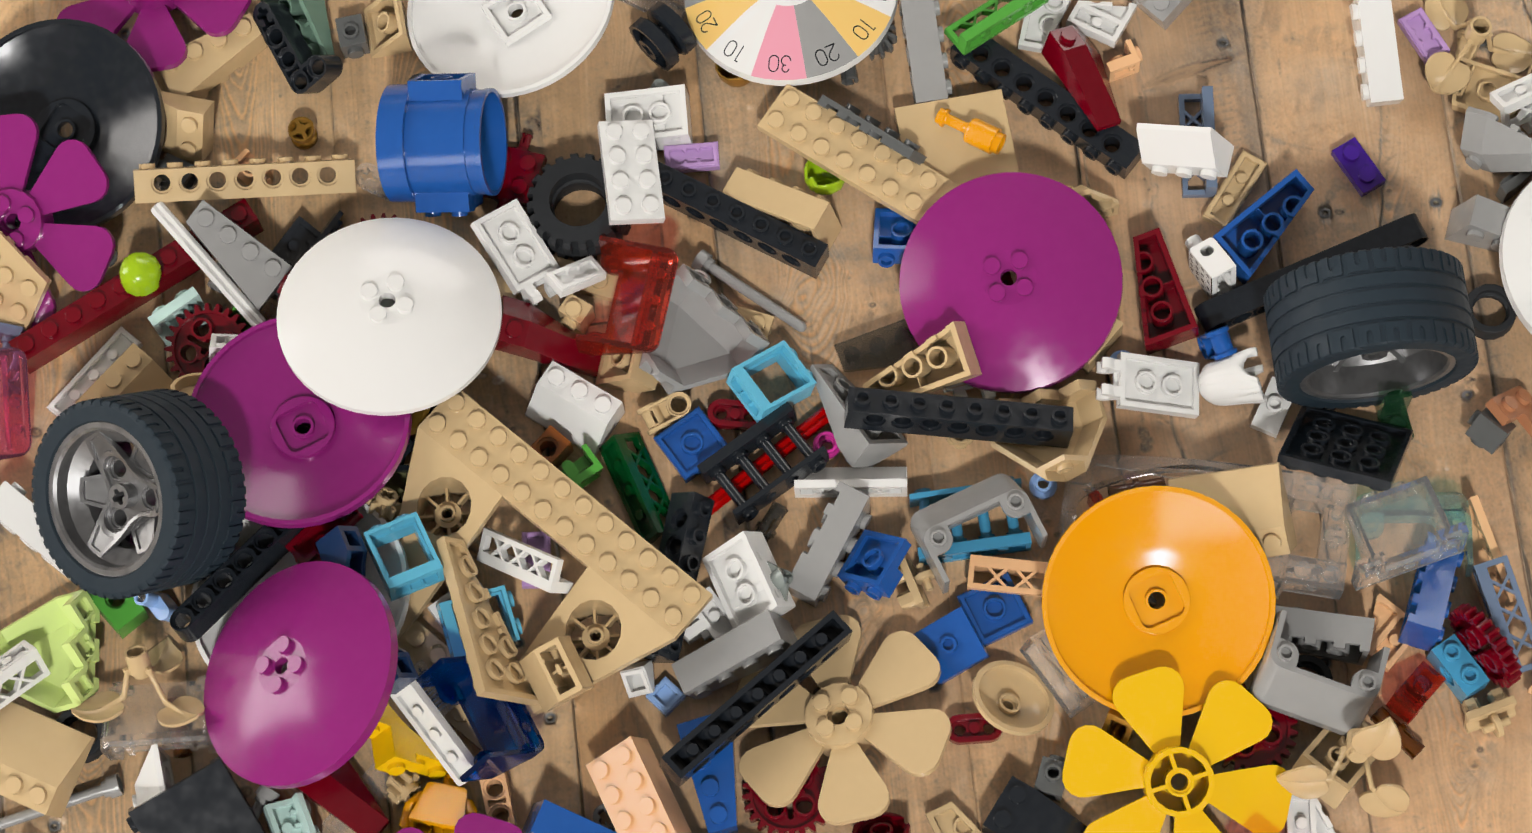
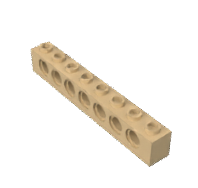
[133,154,356,204]

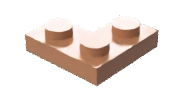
[1485,385,1532,437]

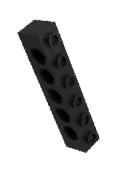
[644,491,714,663]

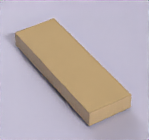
[1202,150,1267,229]

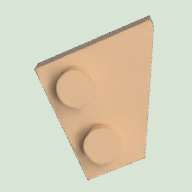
[1367,593,1409,673]

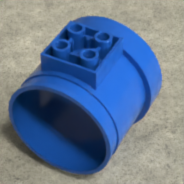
[375,73,508,217]

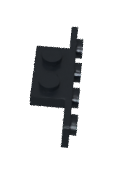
[271,210,344,301]

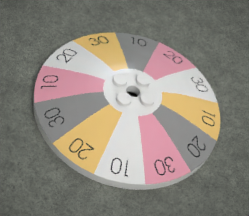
[684,0,898,86]

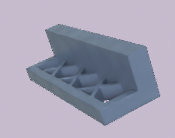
[1178,86,1218,198]
[1471,555,1532,673]

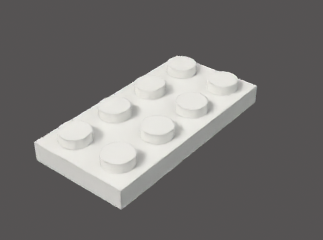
[597,120,665,225]

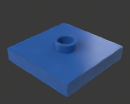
[653,406,727,483]
[957,572,1033,647]
[913,606,990,685]

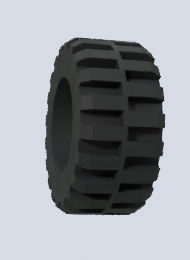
[526,153,631,261]

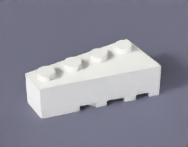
[0,481,71,581]

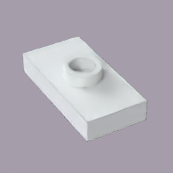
[545,255,607,298]
[1250,376,1291,438]

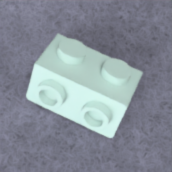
[148,286,207,347]
[262,791,320,833]

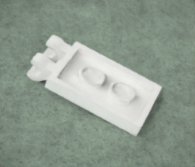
[470,199,560,306]
[1096,352,1200,419]

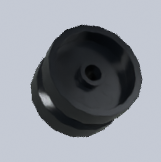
[629,1,697,71]

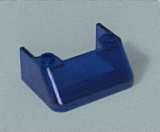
[416,656,544,782]

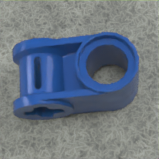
[1197,325,1238,360]

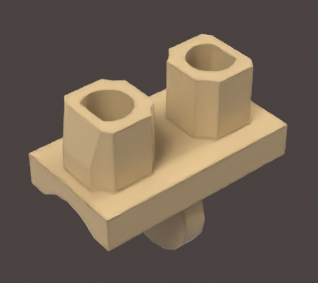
[897,557,935,610]
[1462,687,1517,738]

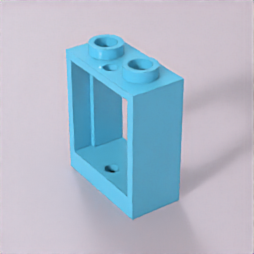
[726,340,817,423]
[363,512,445,602]
[436,585,523,661]

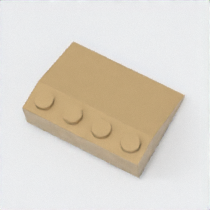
[1168,462,1297,557]
[0,702,95,818]

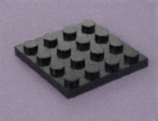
[1277,406,1413,492]

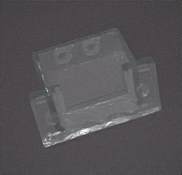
[1345,476,1469,591]

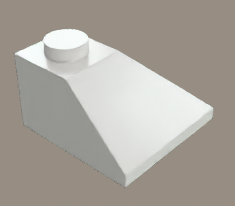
[132,744,174,808]

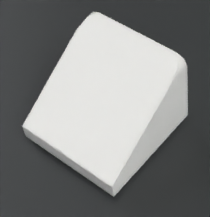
[620,660,655,698]

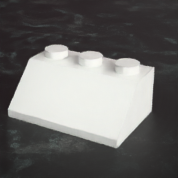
[1136,123,1234,180]
[525,360,625,456]

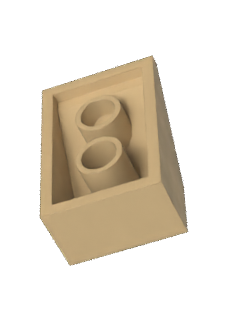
[161,91,214,161]
[1292,721,1376,809]

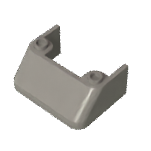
[910,474,1048,594]
[1249,609,1390,736]

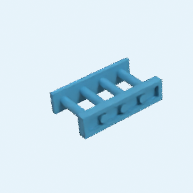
[909,476,1032,566]

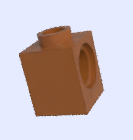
[531,425,574,468]

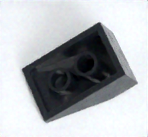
[982,776,1087,833]

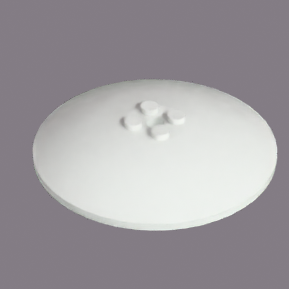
[407,0,614,98]
[277,218,502,416]

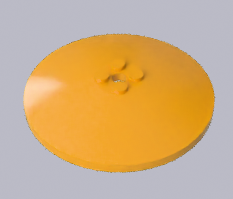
[1041,485,1276,716]

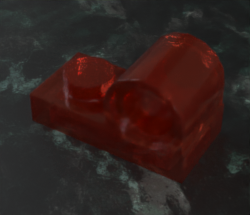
[1385,661,1446,724]

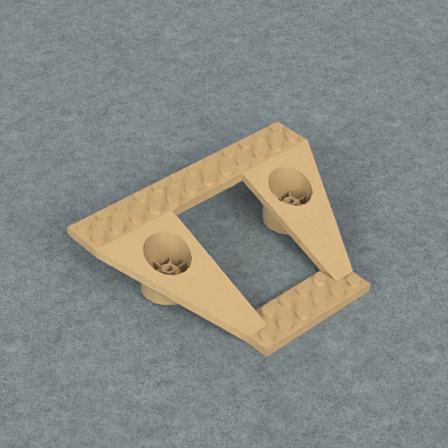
[397,390,713,750]

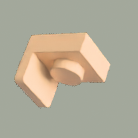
[1105,39,1143,83]

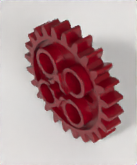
[164,303,249,378]
[1449,603,1522,688]
[1222,682,1298,770]
[742,758,827,833]

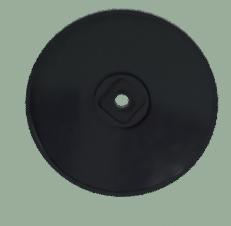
[0,19,165,227]

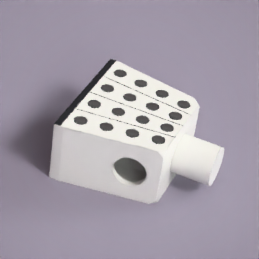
[1185,234,1236,299]

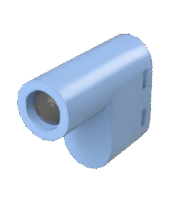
[134,592,178,622]

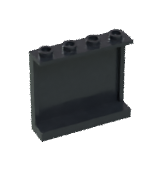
[126,756,266,833]

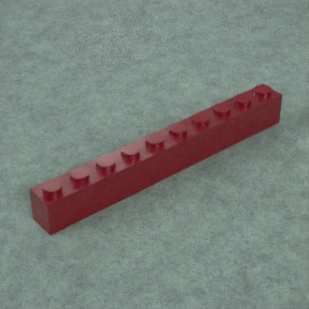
[8,198,264,374]

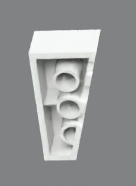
[1349,0,1404,107]

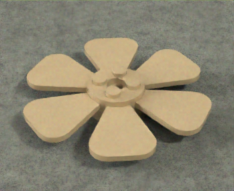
[735,615,952,826]

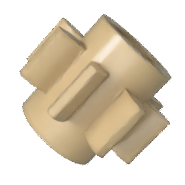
[366,487,402,522]
[386,771,422,805]

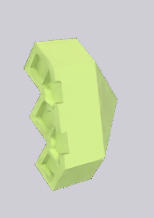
[0,589,100,713]

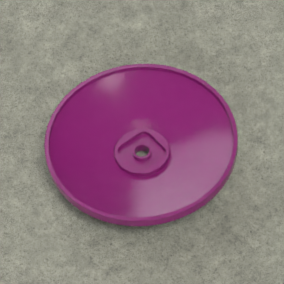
[899,172,1123,393]
[191,318,412,528]
[204,561,398,789]

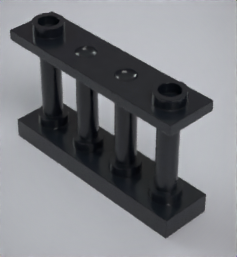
[697,401,830,525]

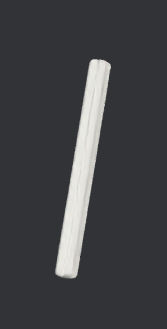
[151,202,266,327]

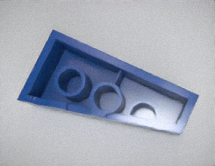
[1212,169,1314,285]
[1398,531,1464,652]
[676,714,738,833]

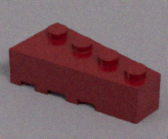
[1133,228,1199,355]

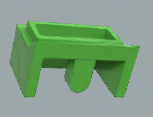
[561,443,604,489]

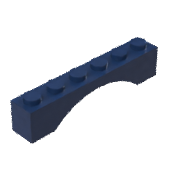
[316,525,419,694]

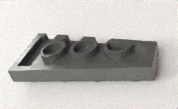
[817,94,927,165]

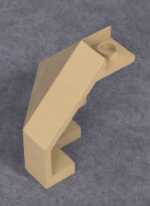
[990,379,1107,482]

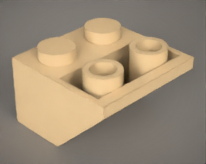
[519,635,594,713]

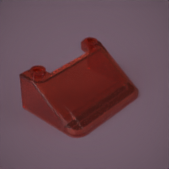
[575,236,678,356]

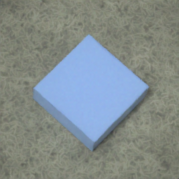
[646,676,686,717]

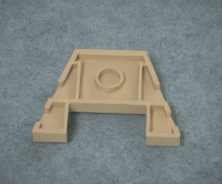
[1452,29,1532,123]
[0,230,51,330]

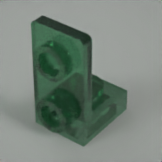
[1377,390,1414,440]

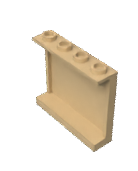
[894,89,1019,185]

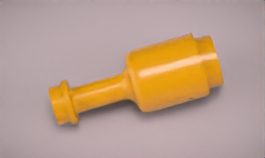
[935,108,1007,154]

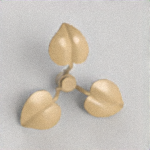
[1424,0,1532,95]
[70,637,205,728]
[1276,717,1410,818]

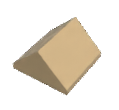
[363,0,412,58]

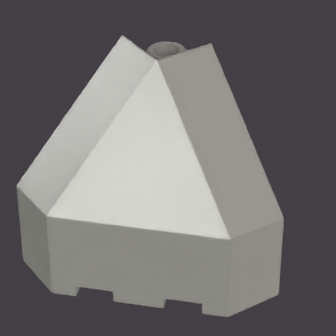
[639,264,770,395]

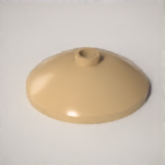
[972,660,1055,736]

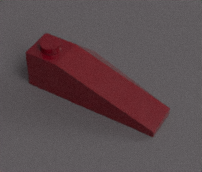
[1041,25,1121,131]
[495,295,603,378]
[295,760,390,833]

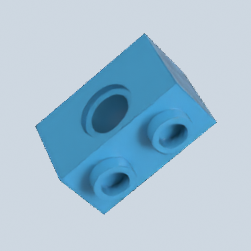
[1426,634,1490,704]

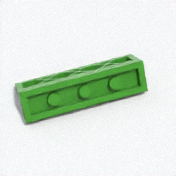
[944,0,1049,55]

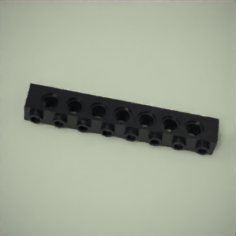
[950,29,1141,179]
[658,161,829,279]
[844,387,1073,448]
[660,610,852,787]

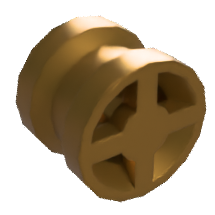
[288,117,318,150]

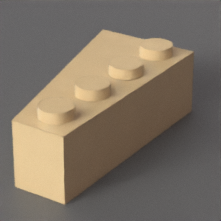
[159,13,267,99]
[722,167,842,250]

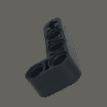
[253,2,343,94]

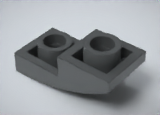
[1496,172,1532,204]

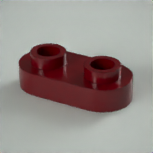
[707,399,756,431]
[949,713,1003,745]

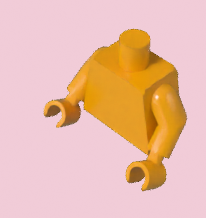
[395,774,478,833]

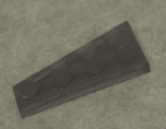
[834,319,919,372]

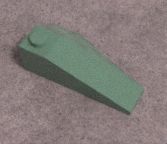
[260,0,335,56]

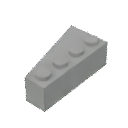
[789,481,872,608]

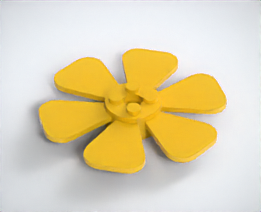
[1062,666,1292,833]

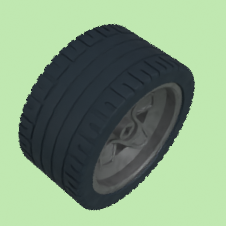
[1263,246,1479,409]
[32,389,246,599]

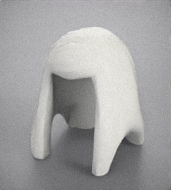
[1198,347,1267,406]

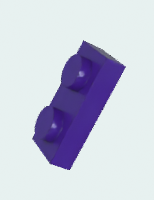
[1331,137,1386,197]

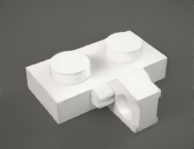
[684,586,733,645]

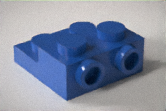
[873,208,916,268]
[837,529,911,601]

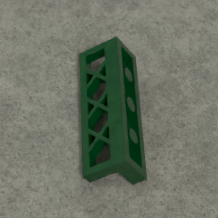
[599,432,670,544]

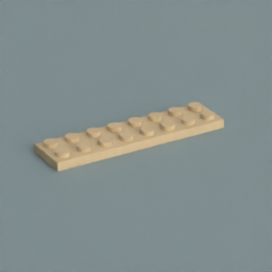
[757,84,959,225]

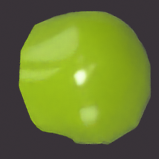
[804,160,844,195]
[119,252,162,296]

